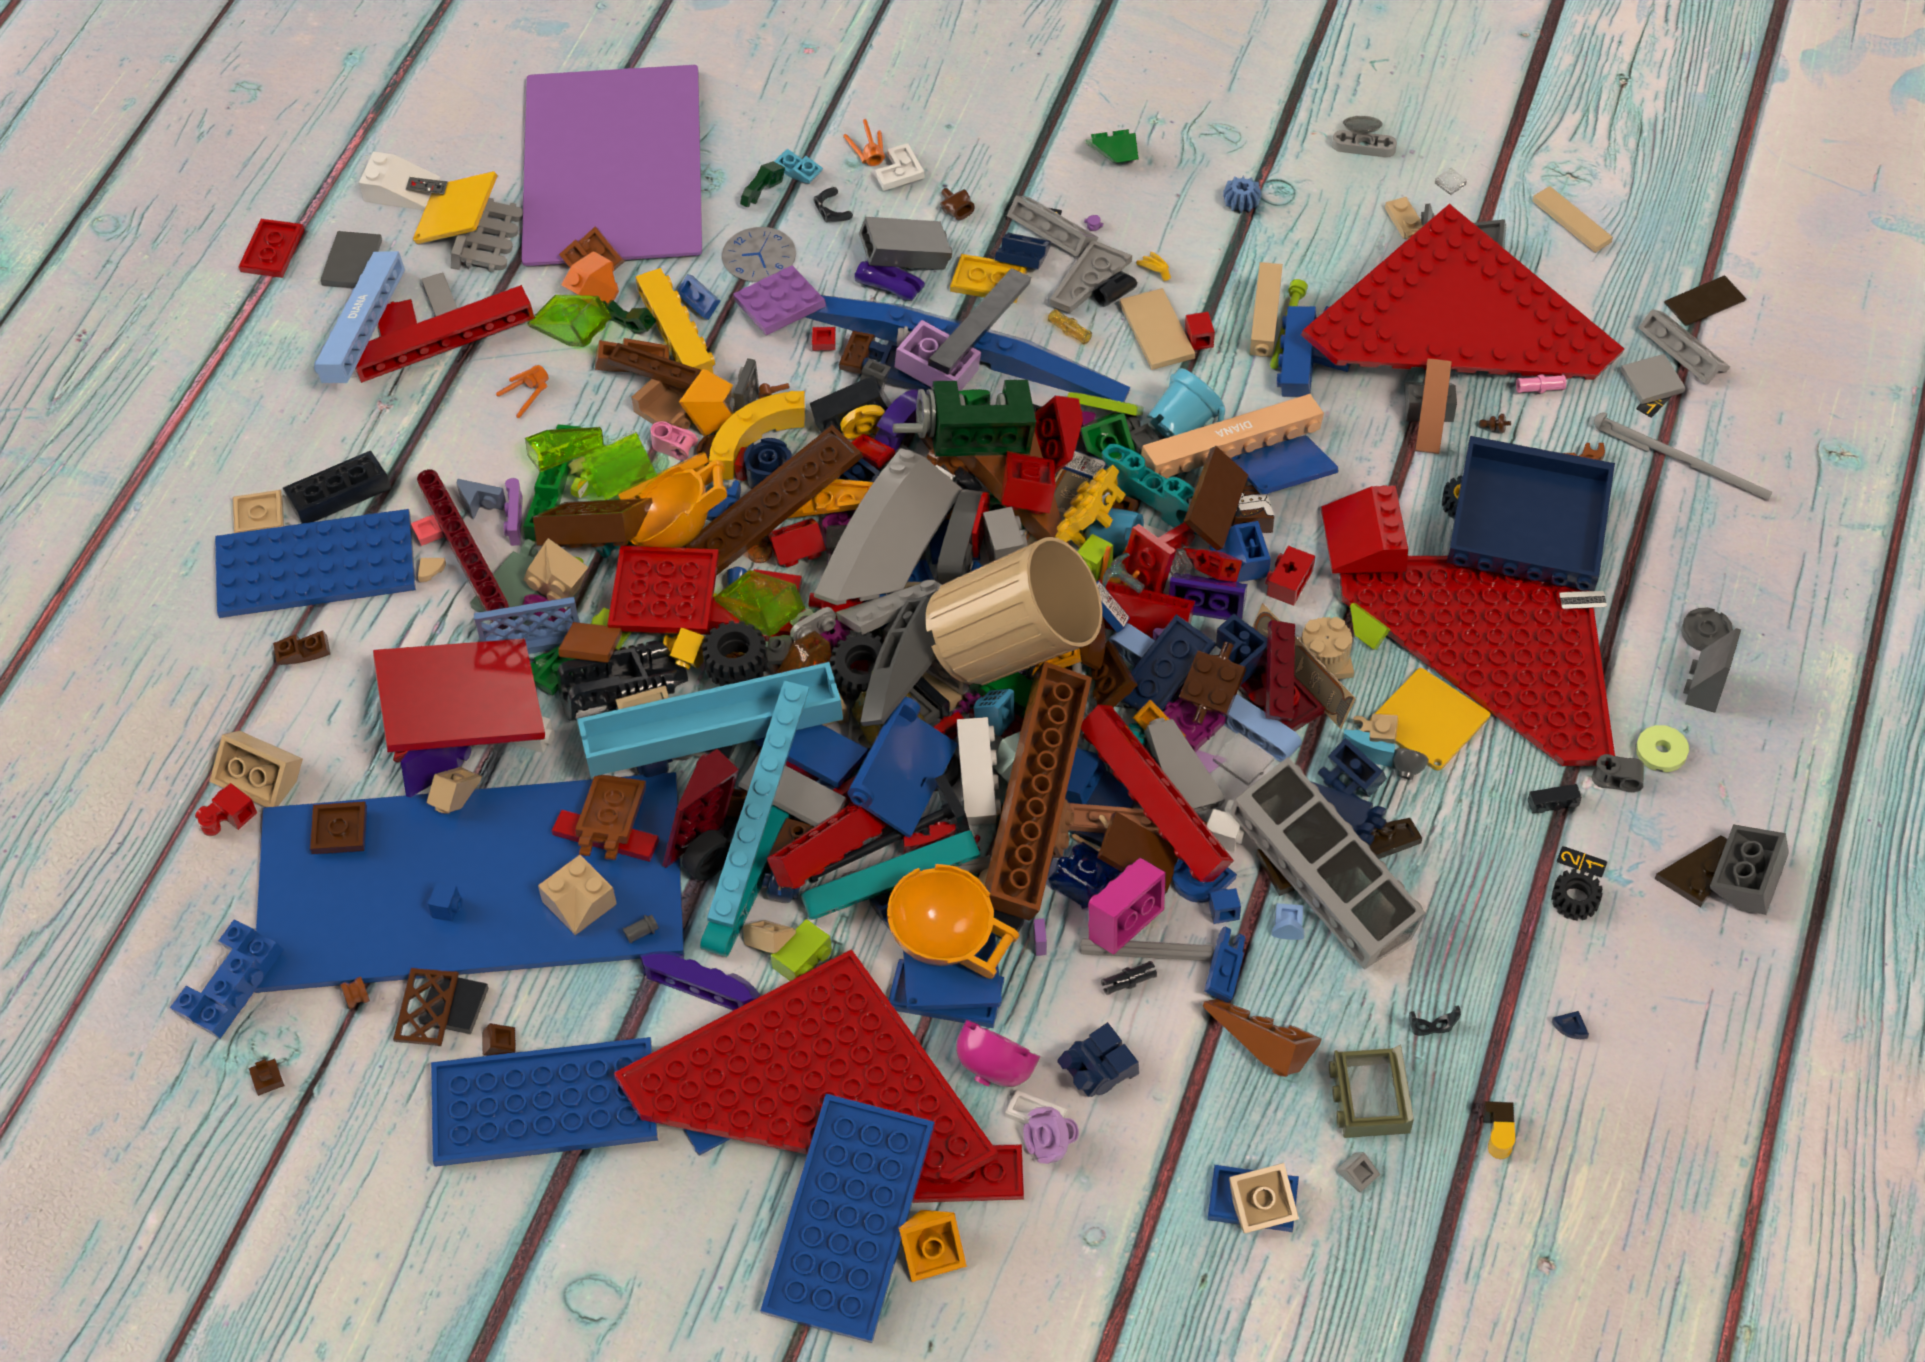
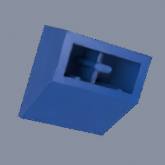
[1209,521,1271,582]

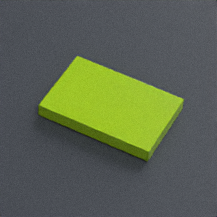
[1067,392,1144,416]

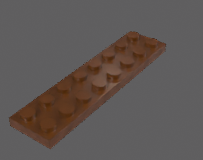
[684,425,863,576]

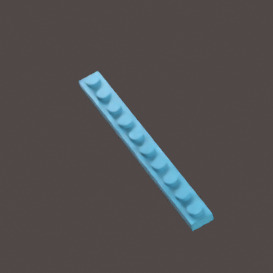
[707,680,809,928]

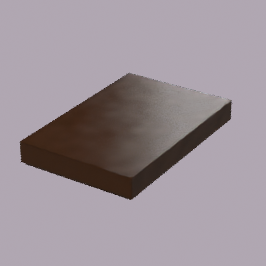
[1097,812,1178,894]

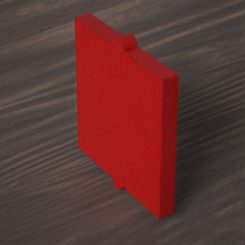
[378,299,417,336]

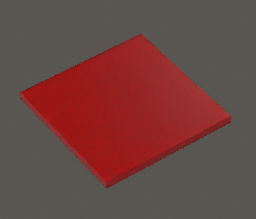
[373,638,545,752]

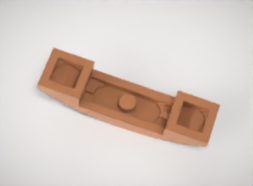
[1415,358,1452,454]

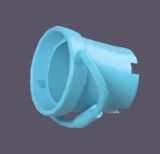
[1146,368,1225,438]

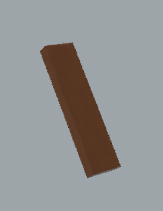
[608,343,701,390]

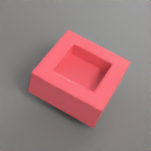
[411,515,444,546]

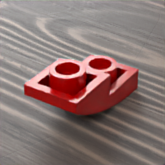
[903,822,956,854]

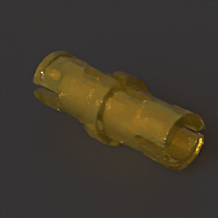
[1048,309,1092,345]

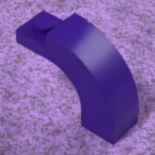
[875,389,926,451]

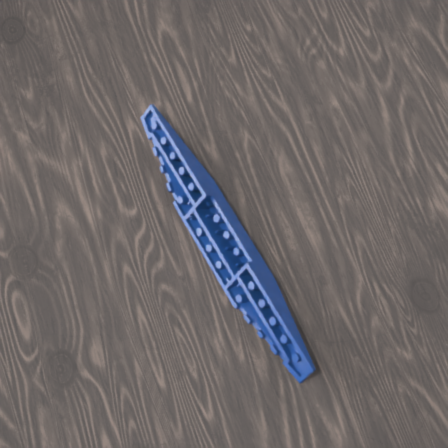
[805,295,1130,402]

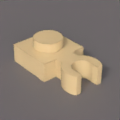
[1352,714,1398,743]

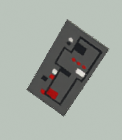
[406,177,448,194]

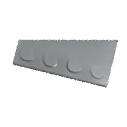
[1050,240,1132,313]

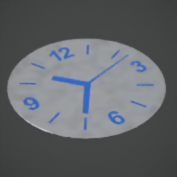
[722,227,796,281]

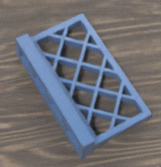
[474,597,580,654]

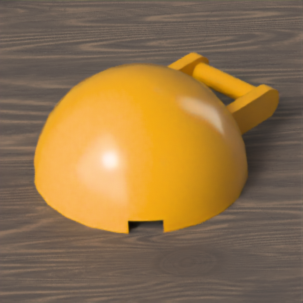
[629,460,727,548]
[887,864,1019,979]

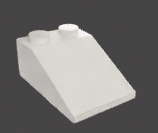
[359,151,441,210]

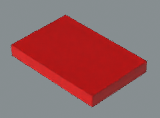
[238,218,305,278]

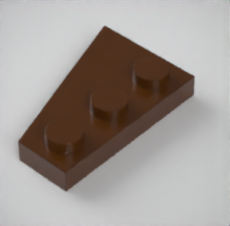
[1091,640,1137,709]

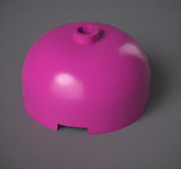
[956,1020,1041,1087]

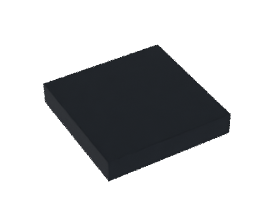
[418,977,489,1034]

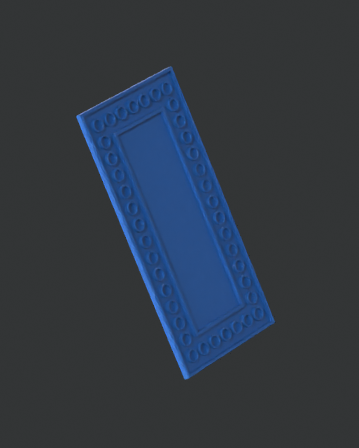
[254,772,684,993]

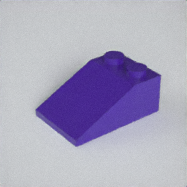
[401,746,471,798]

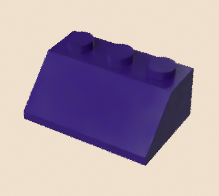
[1169,573,1248,620]

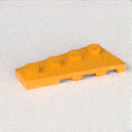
[789,479,874,518]

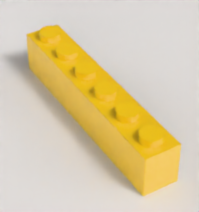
[635,268,716,374]

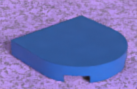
[1173,860,1237,903]

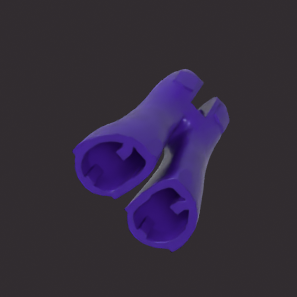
[854,259,925,301]

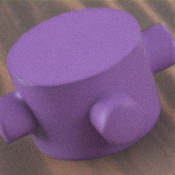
[1084,215,1104,231]

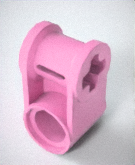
[651,421,698,461]

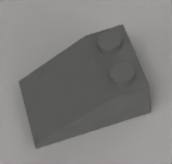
[1683,628,1741,713]

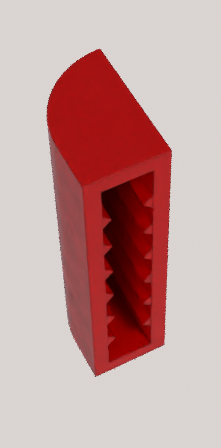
[1099,579,1195,639]

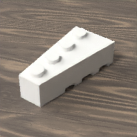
[957,717,1001,825]

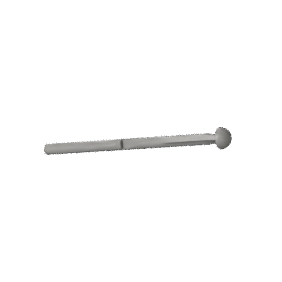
[1594,412,1772,500]

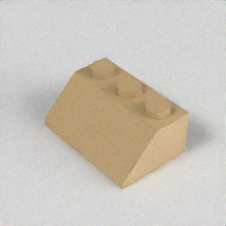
[210,731,303,807]

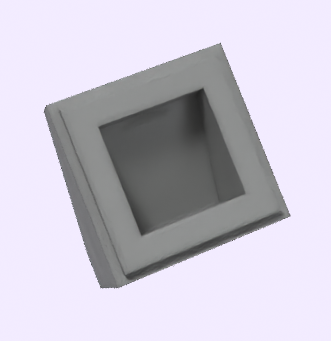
[1336,1152,1380,1192]

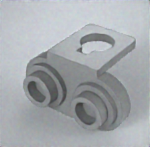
[790,607,836,643]

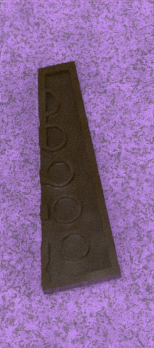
[1257,818,1422,896]

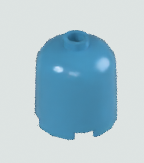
[1082,508,1144,558]

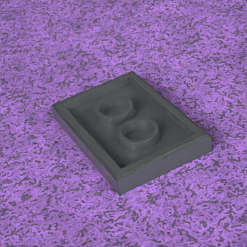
[321,231,382,288]

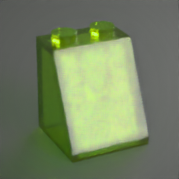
[581,430,658,500]

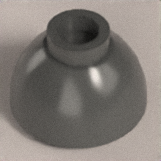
[1393,748,1429,780]

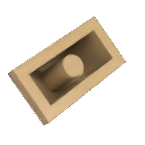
[427,767,482,814]

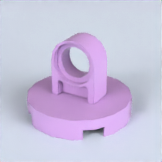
[1023,1106,1079,1164]

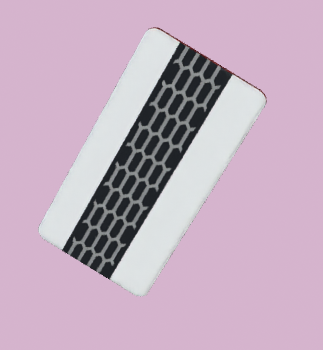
[1559,591,1607,609]

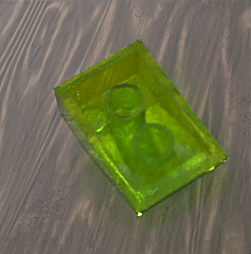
[527,295,612,347]
[714,570,805,636]

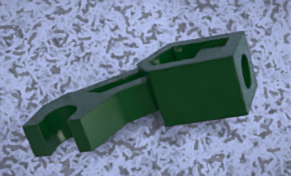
[740,161,785,207]
[597,300,656,334]

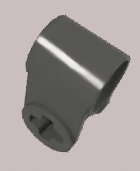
[1592,754,1644,792]

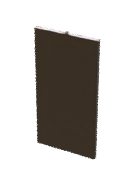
[1664,275,1747,326]

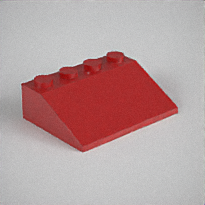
[1321,485,1409,574]

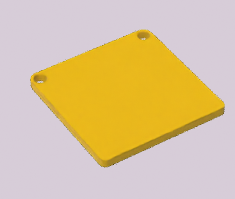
[413,171,498,244]
[1370,668,1490,771]

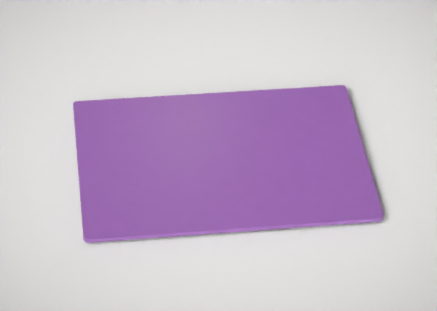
[522,65,702,266]

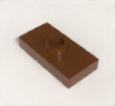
[839,331,875,374]

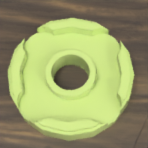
[1636,725,1689,772]

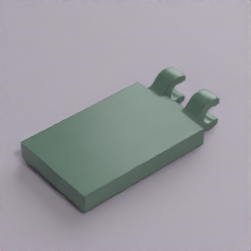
[470,539,541,621]

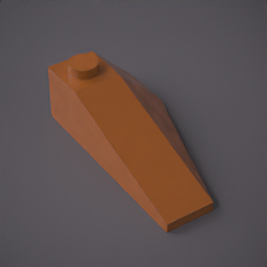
[1203,999,1322,1077]

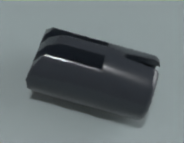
[1093,271,1138,307]

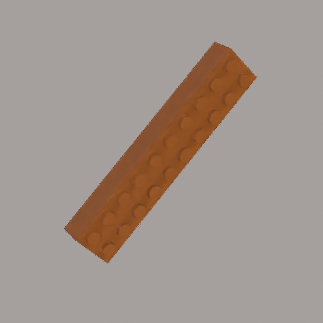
[985,661,1092,921]

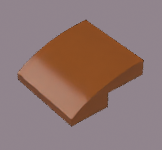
[559,226,625,270]

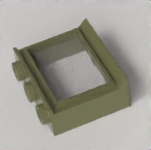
[1329,1044,1414,1138]

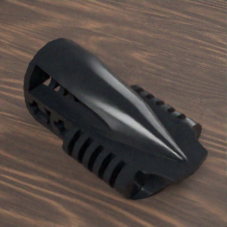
[557,641,688,721]

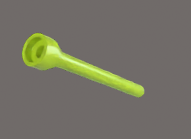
[1270,279,1308,369]

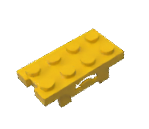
[1055,465,1126,548]

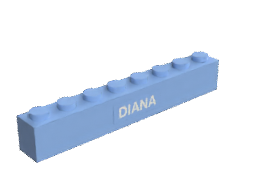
[314,251,405,383]

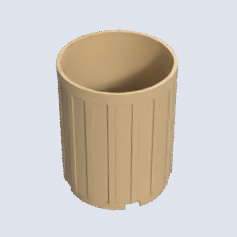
[926,537,1102,685]

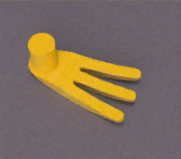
[1136,252,1171,281]

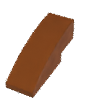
[595,338,669,372]

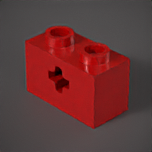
[1265,546,1315,606]

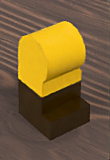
[1482,1101,1515,1159]

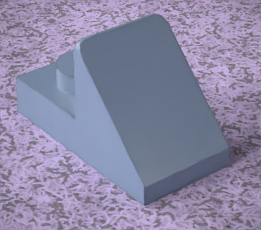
[456,479,506,519]

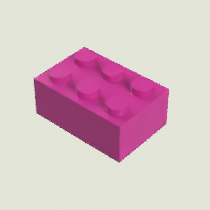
[1088,858,1165,955]

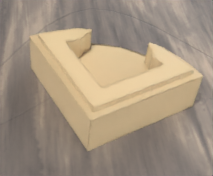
[418,558,446,582]

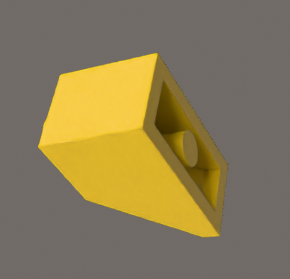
[670,628,705,670]

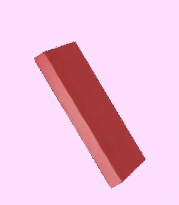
[913,1144,1024,1203]

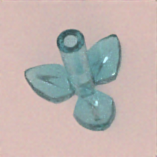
[1102,553,1145,593]

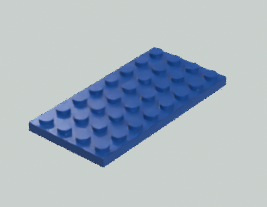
[215,509,416,618]
[431,1037,658,1167]
[760,1094,935,1343]

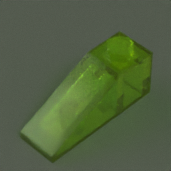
[525,427,604,472]

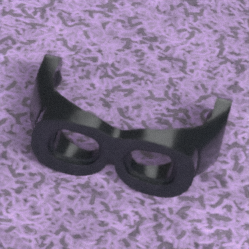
[814,187,853,222]
[1409,1005,1461,1036]

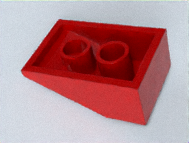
[1035,395,1083,474]
[1001,451,1056,514]

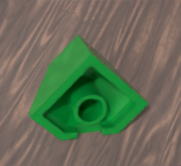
[1080,412,1136,460]

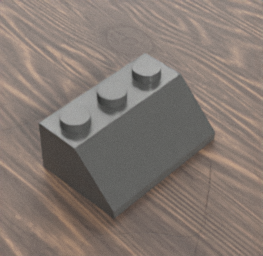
[1710,824,1789,915]

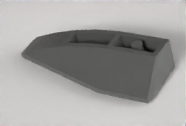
[861,596,937,726]

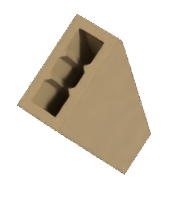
[1250,262,1283,357]

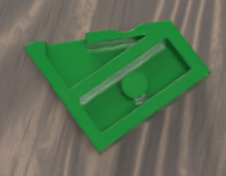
[530,645,574,696]

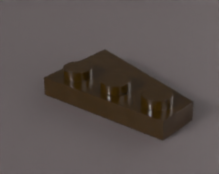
[1655,835,1728,908]

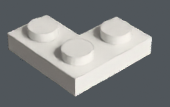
[875,143,925,191]

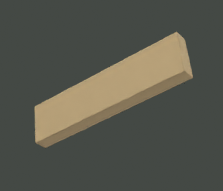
[1533,186,1613,253]

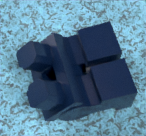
[1057,1022,1139,1097]

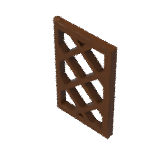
[393,968,459,1046]

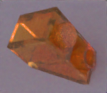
[777,631,832,674]

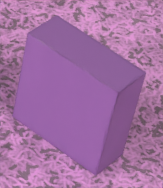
[1034,918,1047,956]

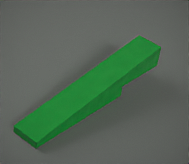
[523,424,581,542]

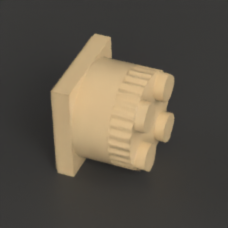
[1297,617,1354,679]

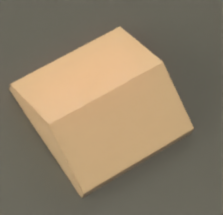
[1229,1163,1299,1234]

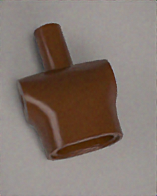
[940,188,975,220]

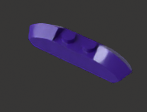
[639,951,761,1011]

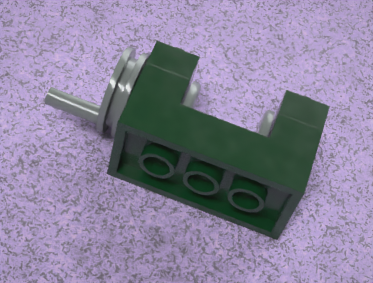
[893,380,1036,457]

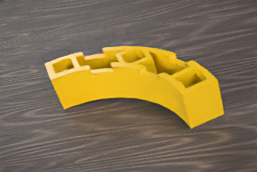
[709,391,805,480]

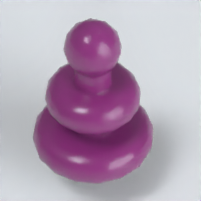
[952,692,981,715]

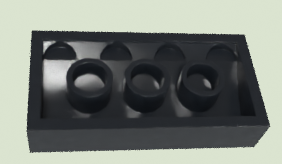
[283,450,392,524]

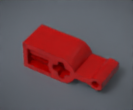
[1180,548,1242,582]

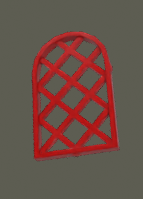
[971,492,990,558]

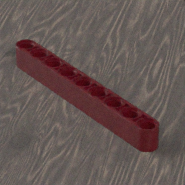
[417,469,514,630]

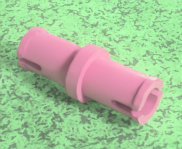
[1516,375,1566,393]

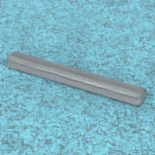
[1080,938,1214,961]

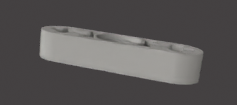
[1332,130,1397,157]

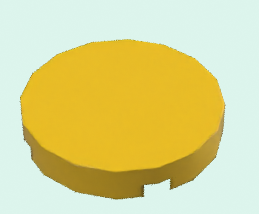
[840,405,885,440]

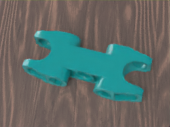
[1102,444,1197,535]

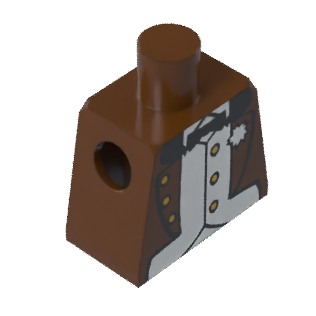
[1231,485,1274,533]

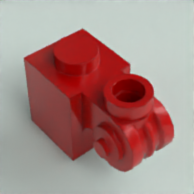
[195,783,257,836]

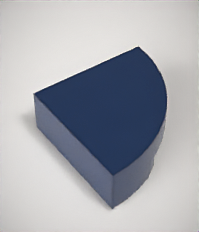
[1552,1011,1589,1040]

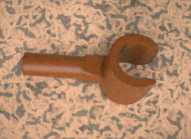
[758,383,790,399]
[927,449,944,467]

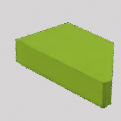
[1350,603,1390,650]

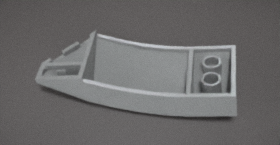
[814,448,962,605]

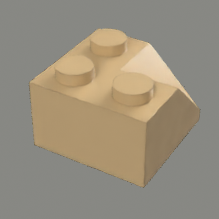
[524,538,589,601]
[538,855,617,935]

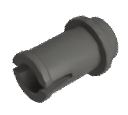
[623,914,659,944]

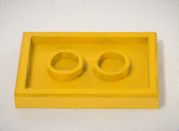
[950,254,1027,303]

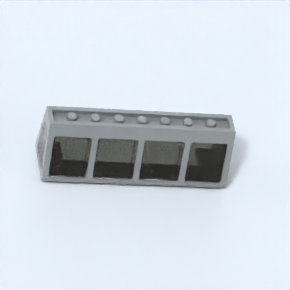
[1230,757,1426,970]

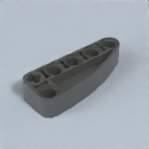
[937,489,983,585]

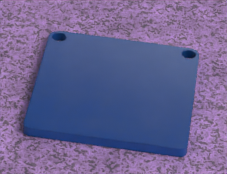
[1231,435,1339,494]
[903,933,1002,1010]

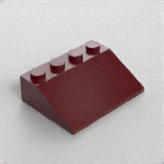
[662,749,739,868]

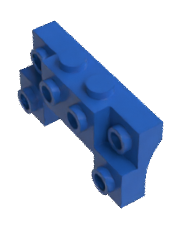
[170,919,284,1039]

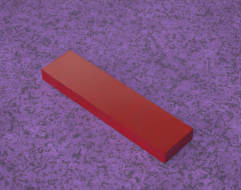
[552,810,659,862]

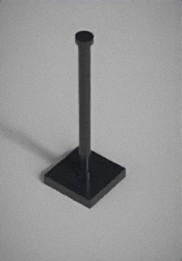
[811,774,970,883]

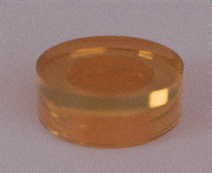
[748,539,772,563]

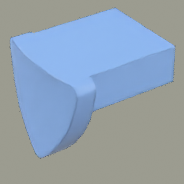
[1272,903,1305,940]

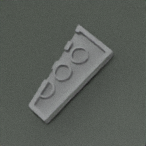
[836,580,942,635]

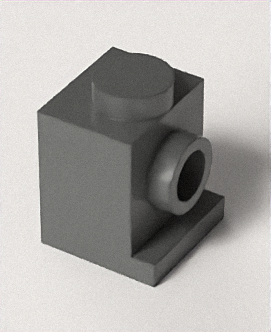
[860,359,891,390]

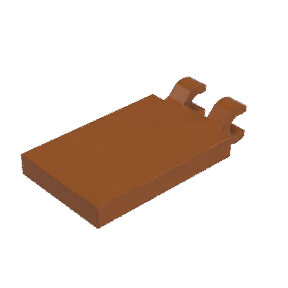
[575,775,646,860]

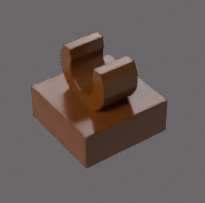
[248,1058,285,1096]

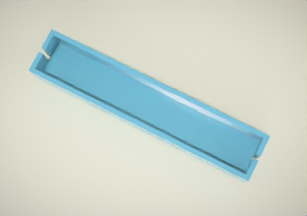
[577,662,843,777]

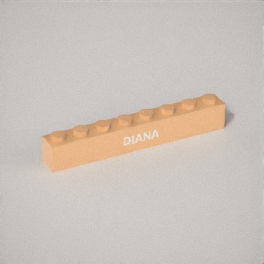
[1141,394,1324,479]

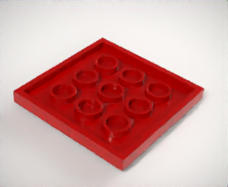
[607,546,719,635]

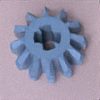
[1223,175,1261,213]

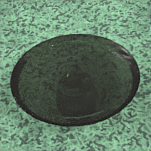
[1343,116,1383,133]

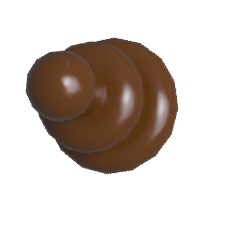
[1479,413,1511,433]

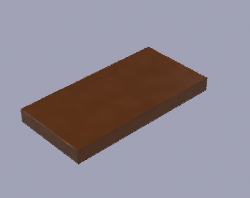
[1184,446,1249,551]

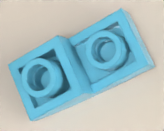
[774,149,823,184]
[1343,729,1395,767]

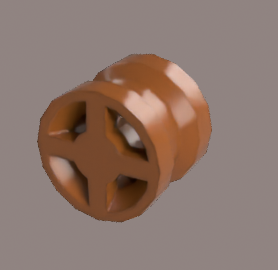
[340,976,370,1009]

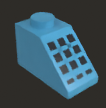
[973,689,1015,737]

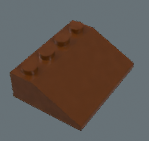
[533,498,653,548]

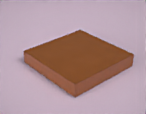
[559,622,622,663]

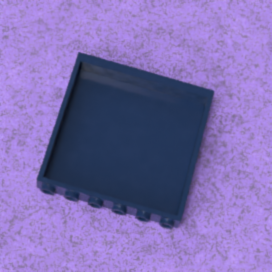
[1446,436,1615,591]

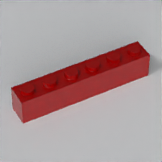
[767,802,889,889]

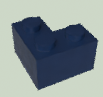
[1216,614,1267,686]

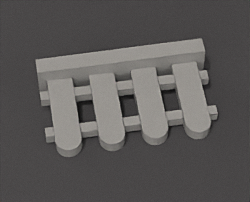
[451,198,523,272]

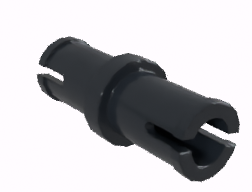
[1101,961,1157,995]

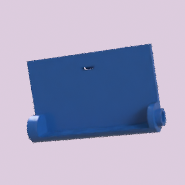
[848,697,958,838]

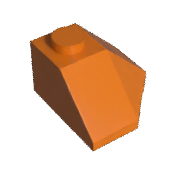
[561,251,619,306]

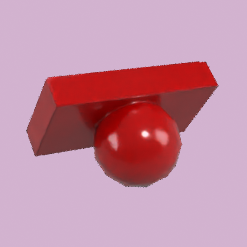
[851,433,895,470]

